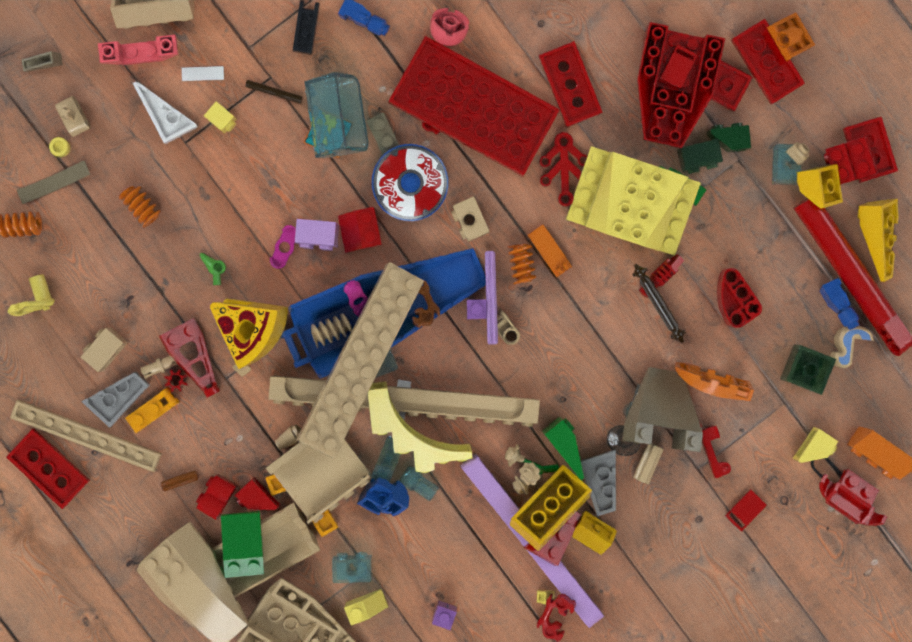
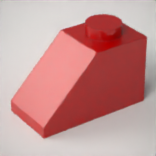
[235,477,281,510]

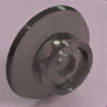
[607,425,641,456]

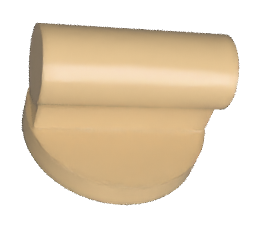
[785,142,809,166]

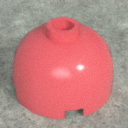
[430,8,469,46]

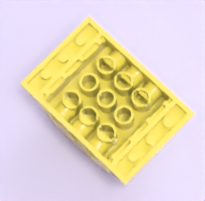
[566,146,701,256]

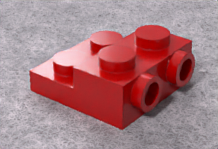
[824,136,878,185]

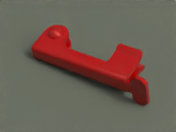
[699,422,731,478]

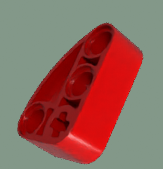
[717,268,762,328]

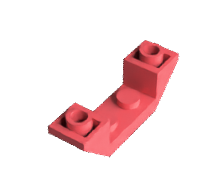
[98,35,178,65]

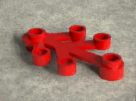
[539,132,587,207]

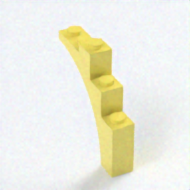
[368,381,472,473]

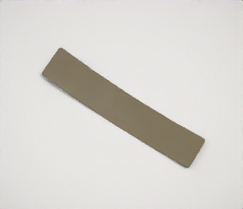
[17,161,90,204]

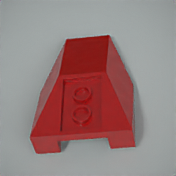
[637,22,726,148]

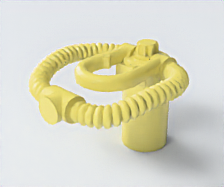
[7,274,55,316]

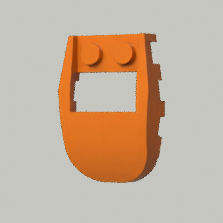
[675,362,754,401]

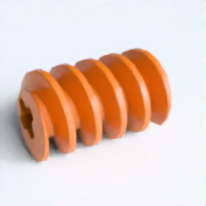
[119,186,161,228]
[0,211,42,238]
[507,244,536,284]

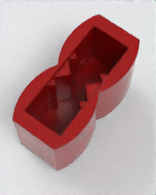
[196,474,238,520]

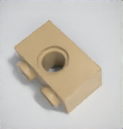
[451,196,490,242]

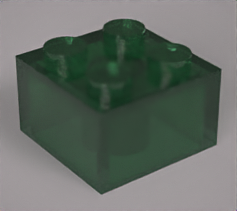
[780,344,836,395]

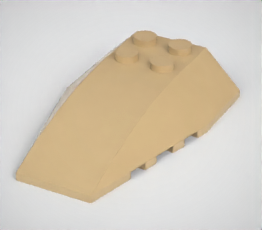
[137,522,249,642]
[237,578,356,642]

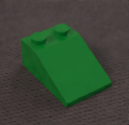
[542,417,584,480]
[221,511,264,578]

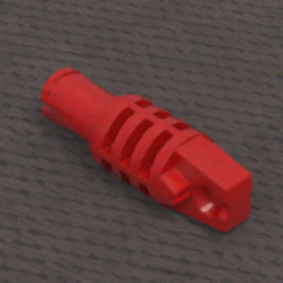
[639,254,684,298]

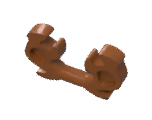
[412,280,440,328]

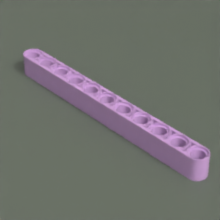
[460,454,604,628]

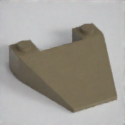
[622,367,703,452]

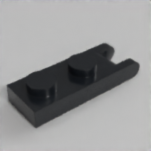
[292,0,320,55]

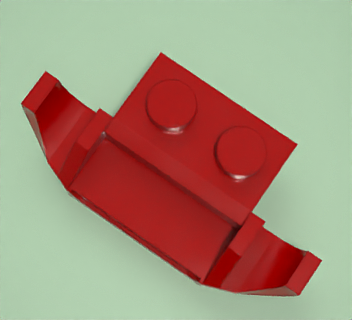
[819,469,887,526]

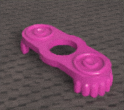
[270,225,296,269]
[344,280,368,317]

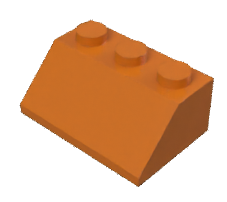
[847,426,912,480]

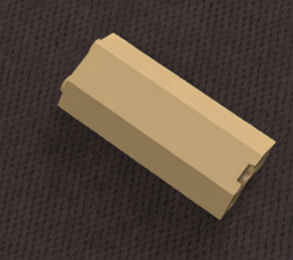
[212,503,320,598]

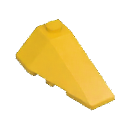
[857,199,899,282]

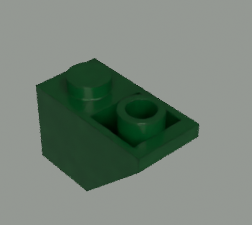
[707,123,751,153]

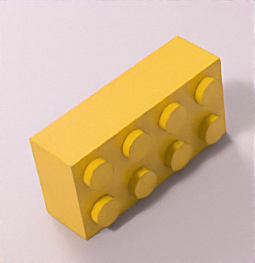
[510,465,592,551]

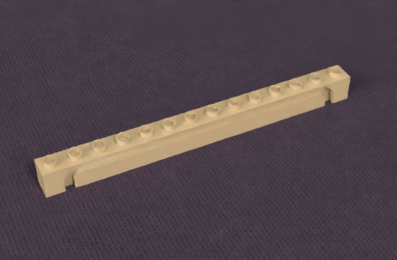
[268,375,540,427]

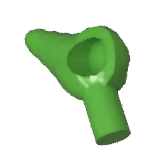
[200,253,226,285]

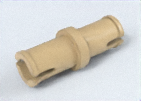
[140,356,178,379]

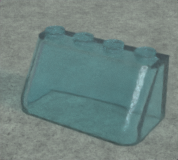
[304,72,368,158]

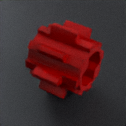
[164,369,188,392]

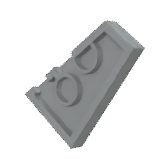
[81,372,150,428]
[580,449,616,516]

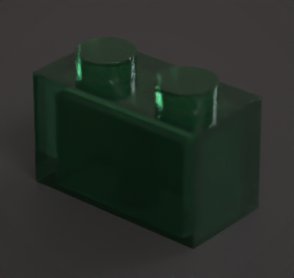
[677,139,723,174]

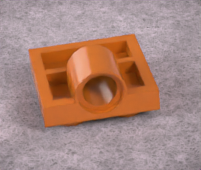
[767,12,815,61]

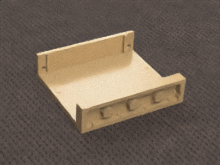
[266,439,371,524]

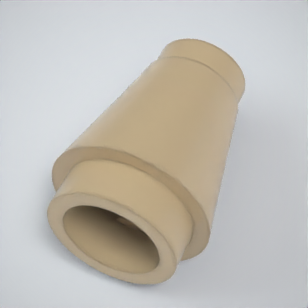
[275,424,301,450]

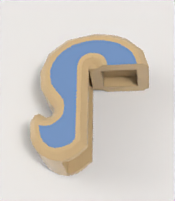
[830,326,874,368]

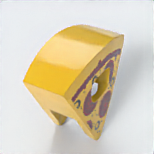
[210,299,288,369]

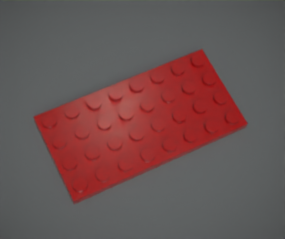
[388,36,560,177]

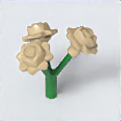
[505,445,559,495]

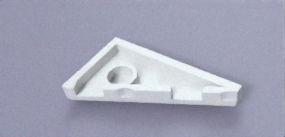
[133,82,198,144]

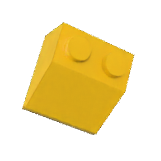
[797,164,843,209]

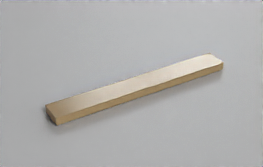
[10,400,162,472]

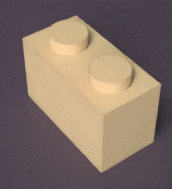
[81,328,128,372]

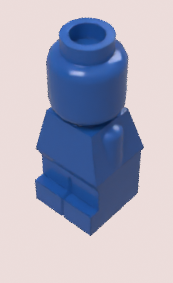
[338,0,390,36]
[819,278,860,330]

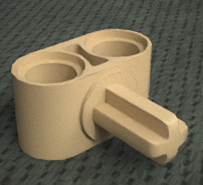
[55,96,91,137]

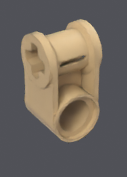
[486,309,520,345]

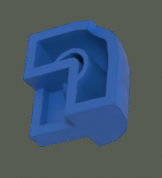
[357,477,409,517]

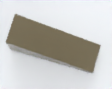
[21,51,63,72]

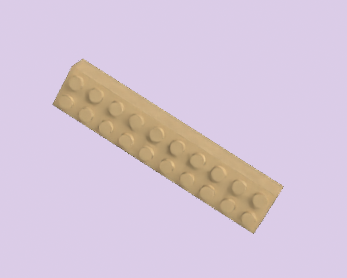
[296,262,424,458]

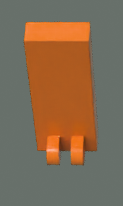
[527,225,572,278]

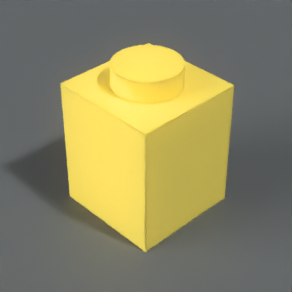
[204,101,237,133]

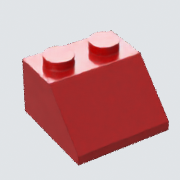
[338,207,383,253]

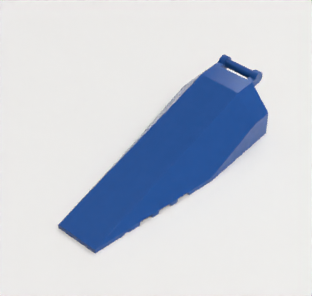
[281,248,486,379]

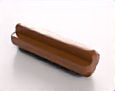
[161,470,199,491]

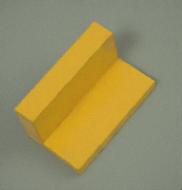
[572,511,617,555]

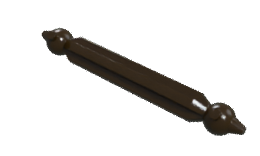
[632,264,686,343]

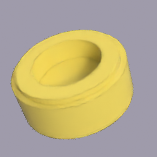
[49,137,70,157]

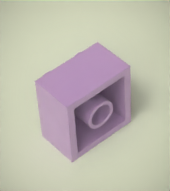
[295,219,339,251]

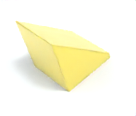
[537,590,555,604]

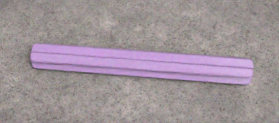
[485,251,498,345]

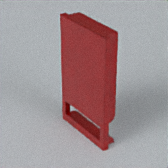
[660,44,698,89]
[725,489,767,532]

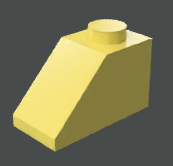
[793,427,839,463]
[344,589,388,626]

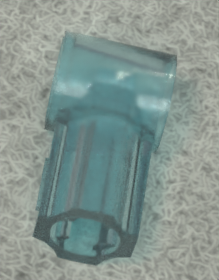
[399,466,439,501]

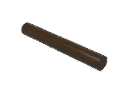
[245,80,303,104]

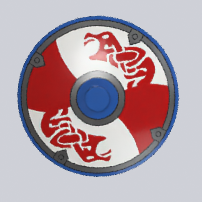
[372,144,448,221]

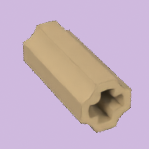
[633,444,664,484]

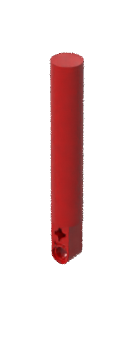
[793,198,912,356]

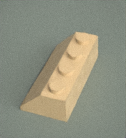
[110,0,194,29]

